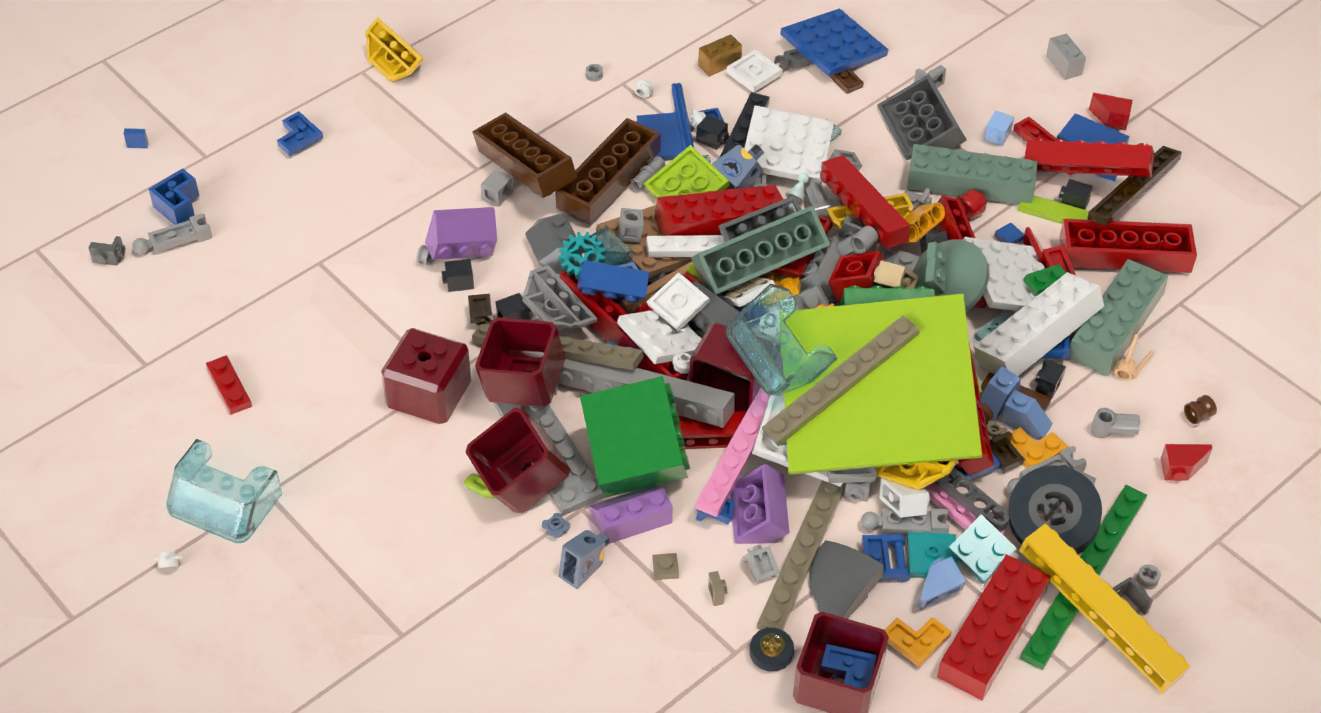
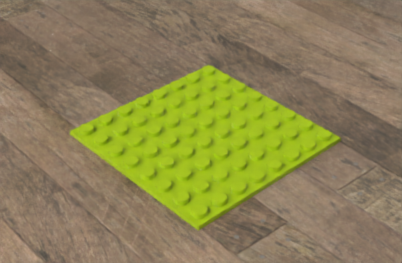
[780,294,982,475]

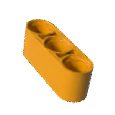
[904,203,945,244]

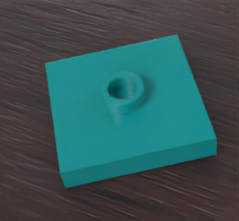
[907,532,958,578]

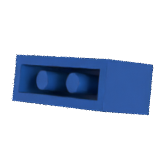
[577,260,649,303]

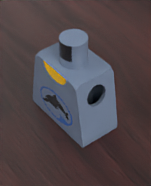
[712,144,765,189]
[558,530,610,589]

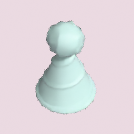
[785,172,809,203]

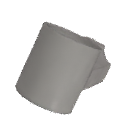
[804,182,835,219]
[837,226,878,256]
[1091,408,1141,438]

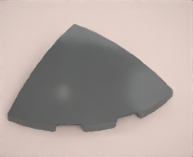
[809,540,884,619]

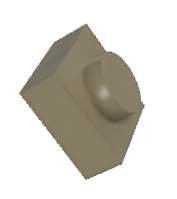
[652,553,679,580]
[708,571,727,606]

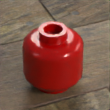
[957,190,987,220]

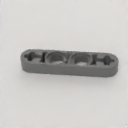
[935,468,1009,532]

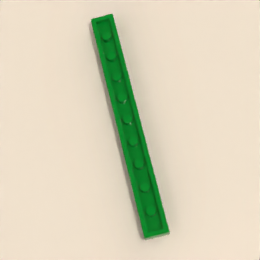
[1020,485,1147,670]

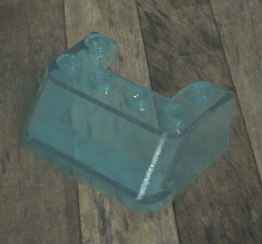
[726,283,838,396]
[166,439,282,543]

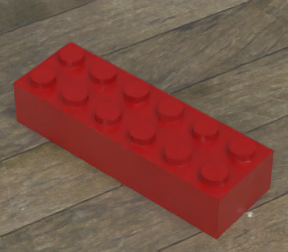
[654,185,784,236]
[1059,219,1197,273]
[937,554,1051,701]

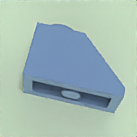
[981,366,1021,421]
[1001,390,1053,440]
[918,557,966,610]

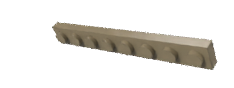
[762,315,919,446]
[472,323,644,370]
[757,480,846,630]

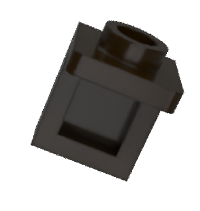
[468,293,492,325]
[990,431,1024,473]

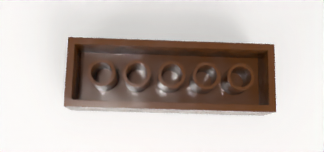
[472,112,578,198]
[555,118,661,225]

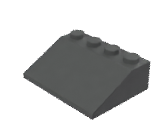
[877,74,967,160]

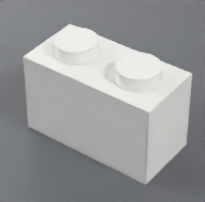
[880,478,930,518]

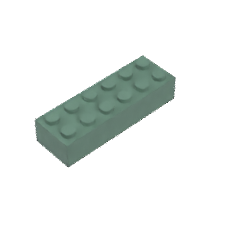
[907,144,1037,205]
[691,205,830,295]
[1068,259,1168,376]

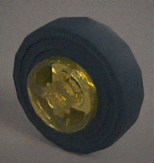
[749,628,794,671]

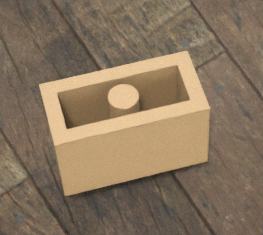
[874,261,919,289]

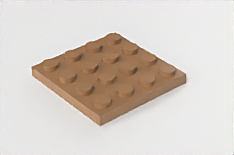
[596,205,692,278]

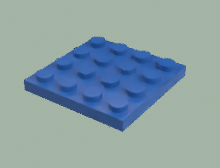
[780,8,889,77]

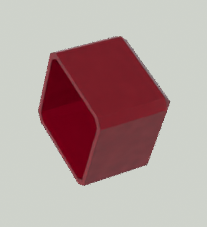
[475,318,566,407]
[689,323,773,412]
[381,328,472,424]
[465,408,570,513]
[793,611,889,713]

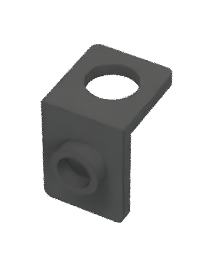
[839,215,864,238]
[1113,577,1153,615]

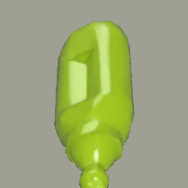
[464,473,495,499]

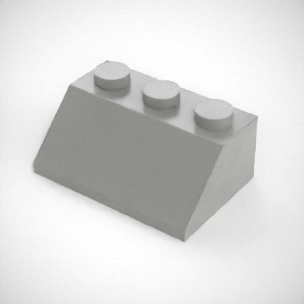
[792,235,841,297]

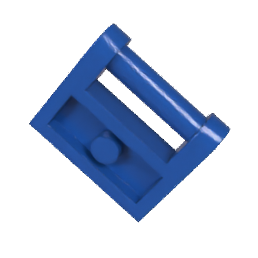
[861,534,910,583]

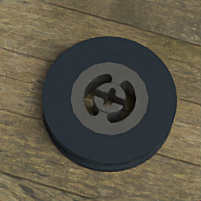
[1008,465,1102,554]

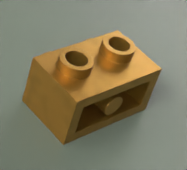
[698,34,742,77]

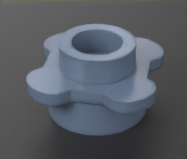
[542,513,570,538]

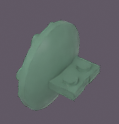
[913,240,990,312]

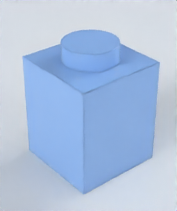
[984,110,1014,146]

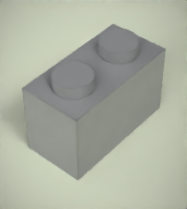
[1046,33,1086,80]

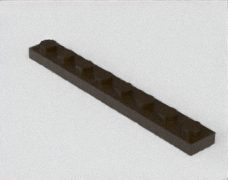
[1087,146,1182,226]

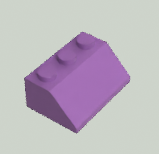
[425,207,497,260]
[731,464,790,544]
[588,485,673,544]

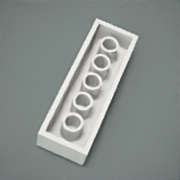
[973,272,1104,376]

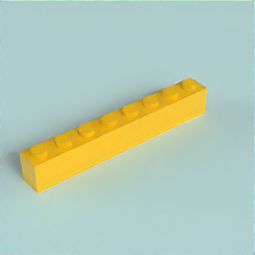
[1019,523,1190,694]

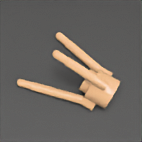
[1113,334,1154,381]

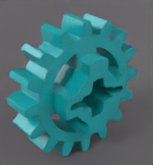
[558,231,606,279]

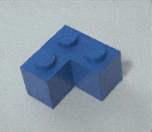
[148,168,200,225]

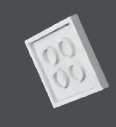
[617,310,701,364]

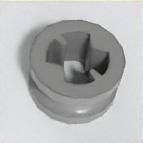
[586,64,603,82]
[416,245,433,266]
[1136,565,1161,589]

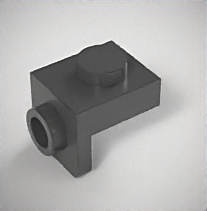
[88,236,126,266]

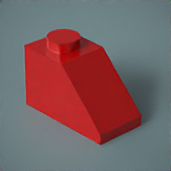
[1089,92,1133,130]
[1161,444,1213,481]

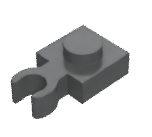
[774,49,810,69]

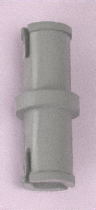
[630,156,665,191]

